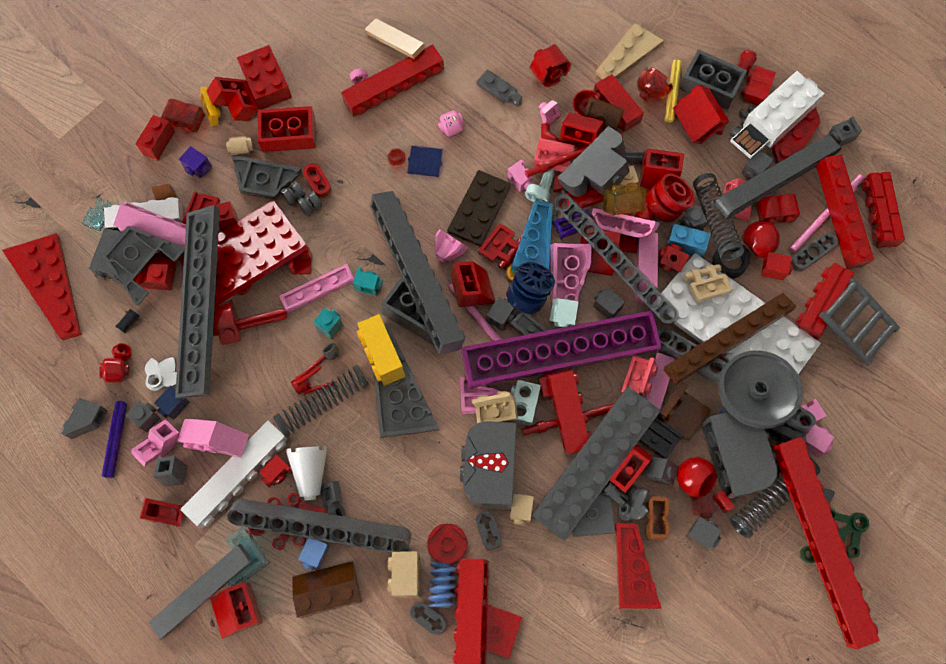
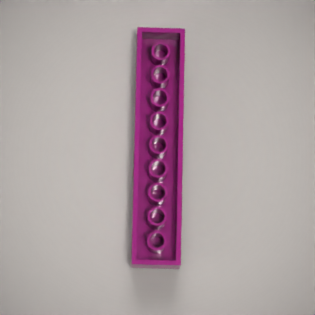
[461,310,662,389]

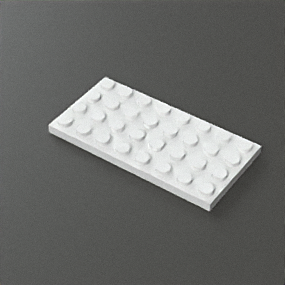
[653,254,821,374]

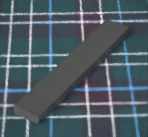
[149,544,253,640]

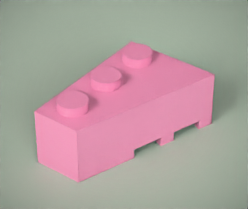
[177,419,249,458]

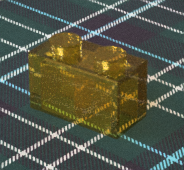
[603,183,646,215]

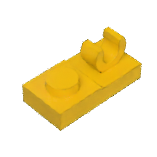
[200,86,221,127]

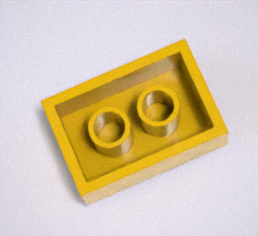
[356,314,405,386]

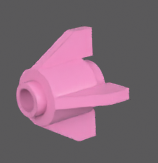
[434,229,468,263]

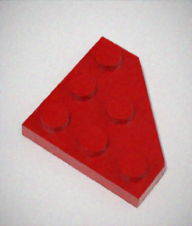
[771,107,821,164]

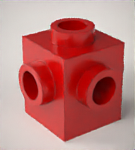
[658,243,689,272]

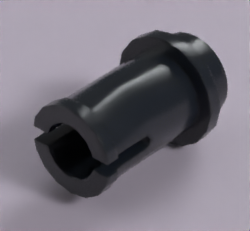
[115,309,140,334]

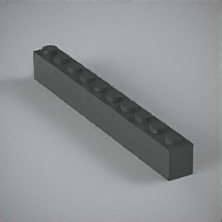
[370,191,465,355]

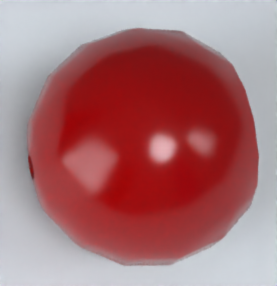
[742,221,780,258]
[676,457,717,497]

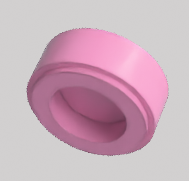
[350,68,368,83]

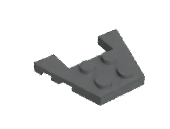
[103,226,185,306]

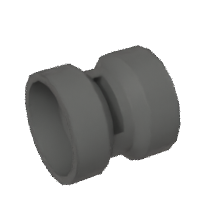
[280,181,306,206]
[297,191,322,216]

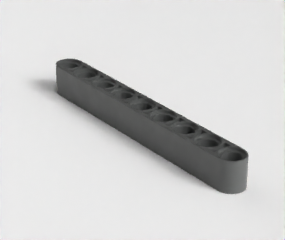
[714,134,842,219]
[555,194,679,323]
[658,328,816,434]
[227,499,411,553]

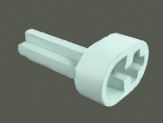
[525,169,555,203]

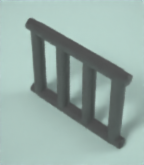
[819,277,900,366]

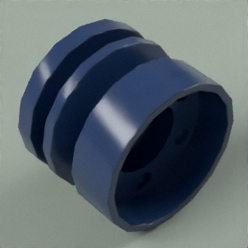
[506,262,555,314]

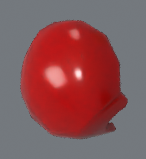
[573,89,600,116]

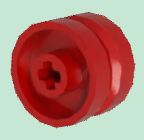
[646,173,695,222]

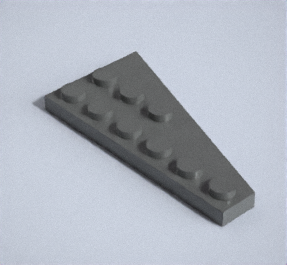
[372,323,439,438]

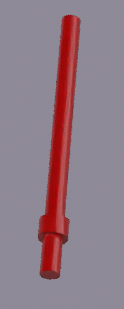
[525,132,623,178]
[521,403,614,436]

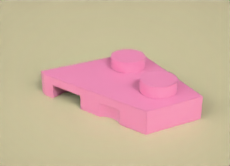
[460,377,500,414]

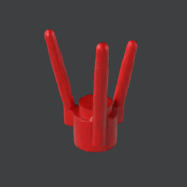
[291,355,338,395]

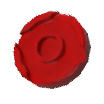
[427,523,468,564]

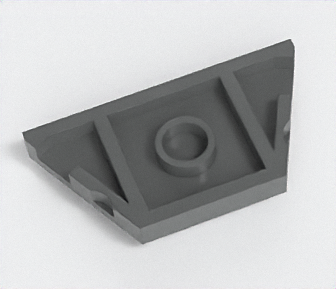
[232,155,301,200]

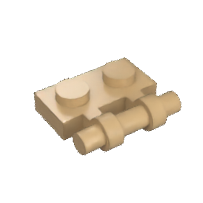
[683,264,733,303]

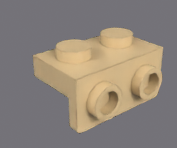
[472,391,518,423]

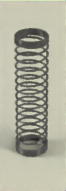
[693,173,744,261]
[273,364,370,437]
[730,456,821,539]

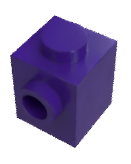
[179,146,212,179]

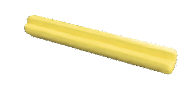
[664,59,682,123]

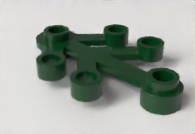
[800,509,870,563]

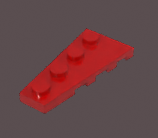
[615,524,662,609]

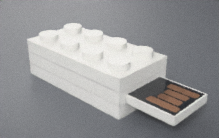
[730,71,825,159]

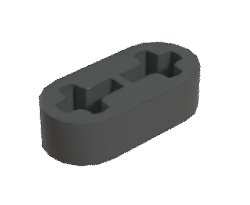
[476,511,501,550]
[410,602,446,635]

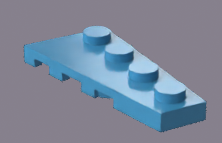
[511,200,553,270]

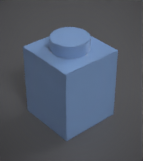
[298,538,331,571]

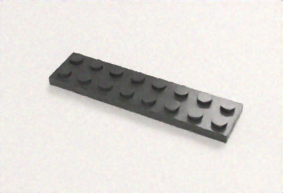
[531,386,661,541]

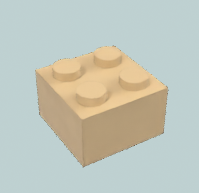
[388,551,420,598]

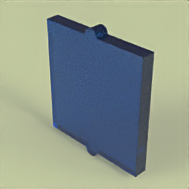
[407,146,443,177]

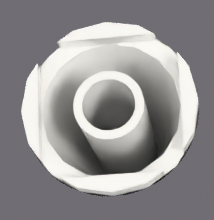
[287,446,327,500]

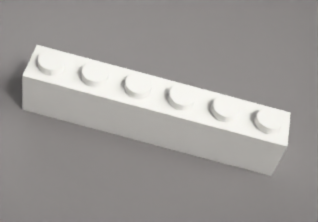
[180,421,288,529]

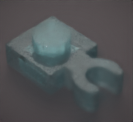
[81,197,112,231]

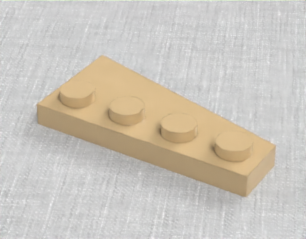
[595,23,664,79]

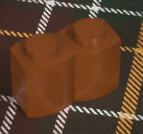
[645,496,670,542]

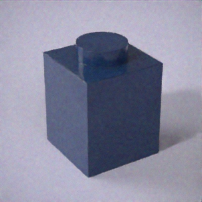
[154,385,190,419]

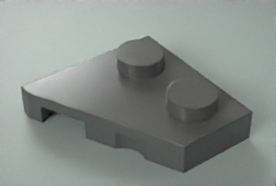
[766,424,809,455]

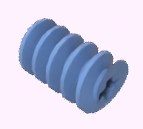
[429,563,456,607]

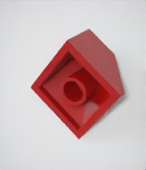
[580,231,621,276]
[135,253,177,291]

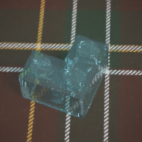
[225,527,270,587]

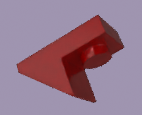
[140,498,183,527]

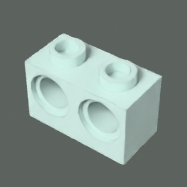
[549,298,578,327]
[511,380,541,426]

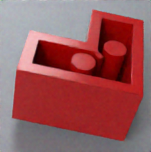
[206,77,258,122]

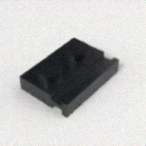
[639,417,683,459]

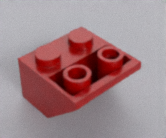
[639,148,684,189]
[450,261,495,307]
[210,581,263,639]

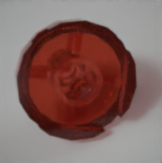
[637,67,673,102]

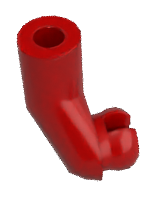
[541,123,559,142]

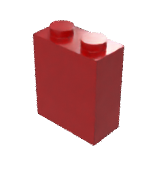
[673,85,729,144]

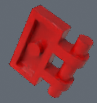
[478,223,521,270]

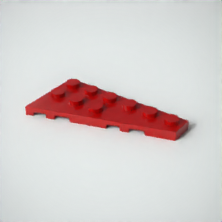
[2,233,82,341]

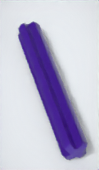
[102,401,127,478]

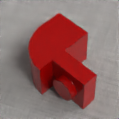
[214,300,241,345]

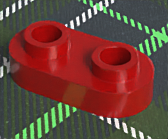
[303,163,331,197]

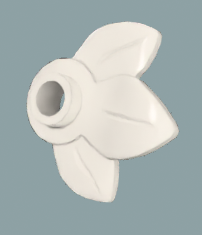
[145,357,177,391]

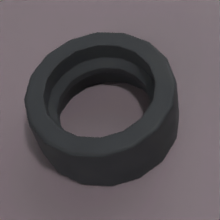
[712,241,751,279]

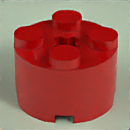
[529,44,571,87]

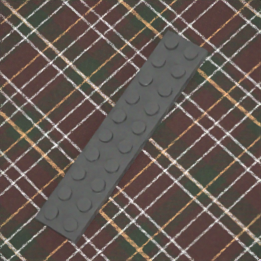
[175,205,220,399]

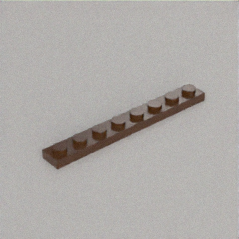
[664,293,796,385]

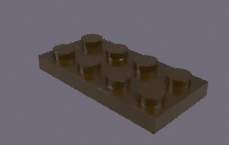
[447,170,511,247]

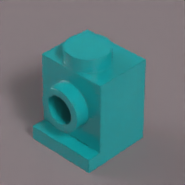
[353,267,383,296]

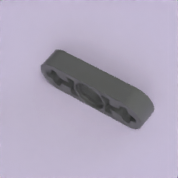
[790,232,838,272]

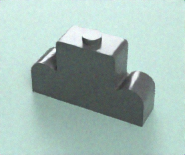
[557,126,630,197]

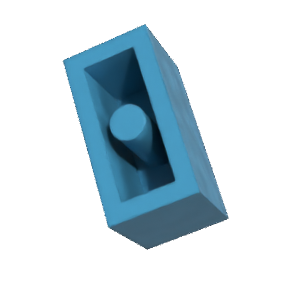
[667,223,711,257]

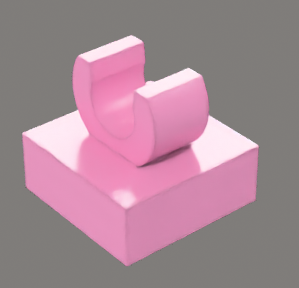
[538,100,560,124]

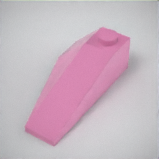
[550,243,591,307]

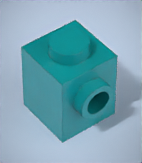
[313,308,343,340]

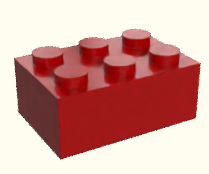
[236,45,292,110]
[258,106,316,152]

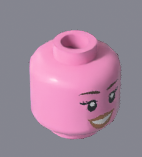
[438,110,465,137]

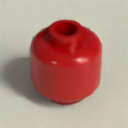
[99,357,129,383]

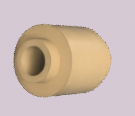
[226,136,254,156]

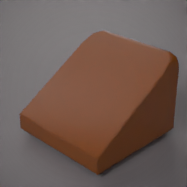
[152,184,176,201]

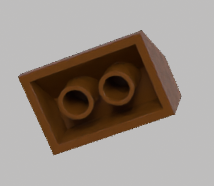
[293,561,362,618]

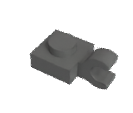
[321,481,345,516]

